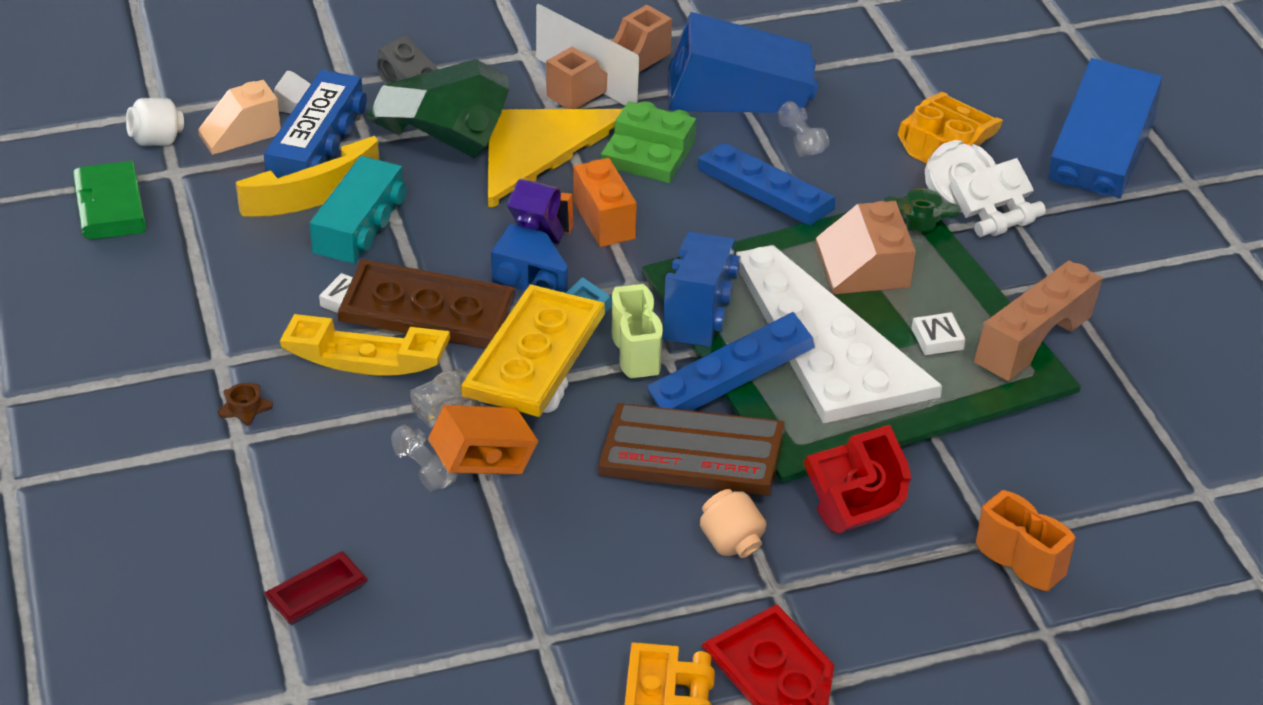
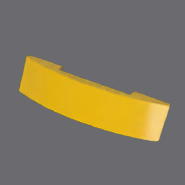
[235,136,379,217]
[280,314,450,376]

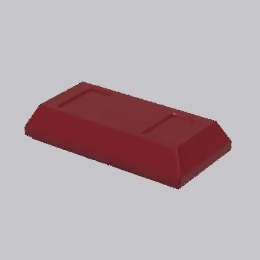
[264,551,368,625]

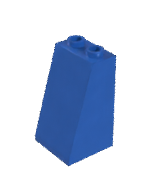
[668,12,818,113]
[1049,58,1163,199]

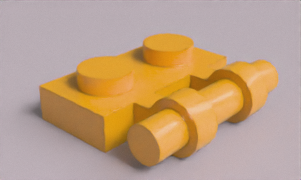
[625,642,715,705]

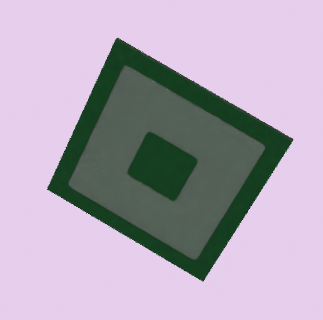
[642,196,1081,483]

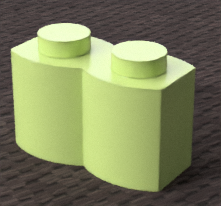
[612,284,663,378]

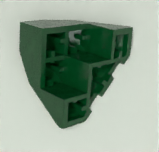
[366,59,509,158]

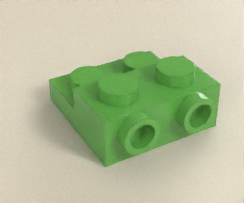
[601,101,697,183]

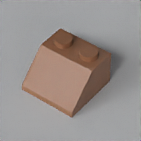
[815,201,916,294]

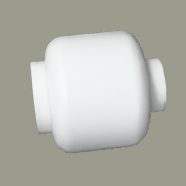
[126,98,184,146]

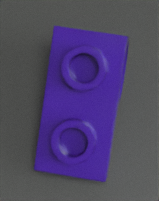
[507,179,564,244]

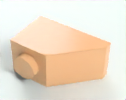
[198,79,281,155]

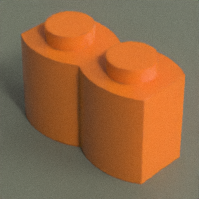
[975,490,1076,592]

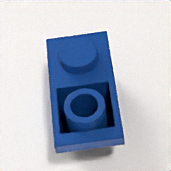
[491,224,568,293]

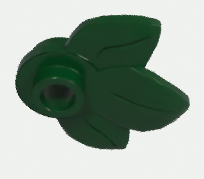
[884,188,960,231]

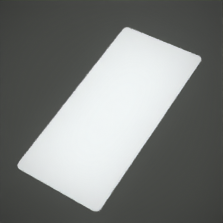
[536,4,639,105]

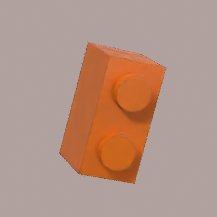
[573,158,637,247]
[428,405,538,474]

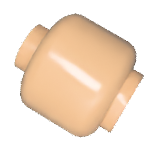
[700,489,767,558]

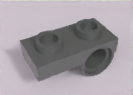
[376,35,438,84]

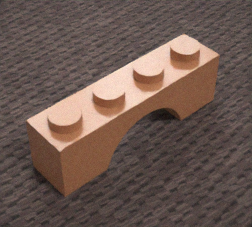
[546,5,672,109]
[974,260,1103,382]

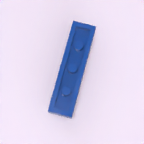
[698,142,835,226]
[647,312,815,411]

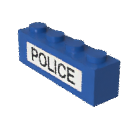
[264,70,367,178]

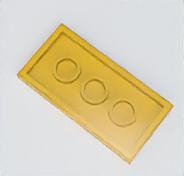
[461,285,605,417]

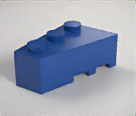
[663,232,741,347]

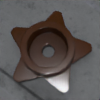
[218,383,273,426]

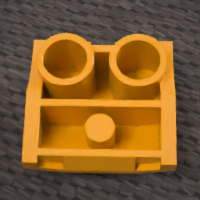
[898,91,1003,164]

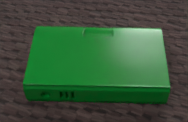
[73,161,146,239]

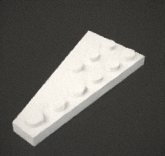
[736,245,942,424]

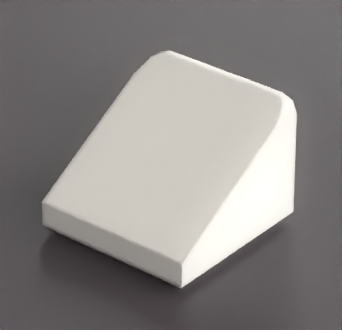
[274,71,311,114]

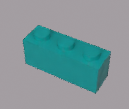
[309,156,407,264]

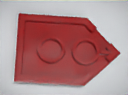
[702,604,834,705]

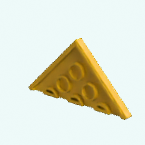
[488,109,623,208]

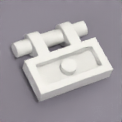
[949,158,1046,237]

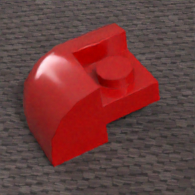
[803,425,912,534]

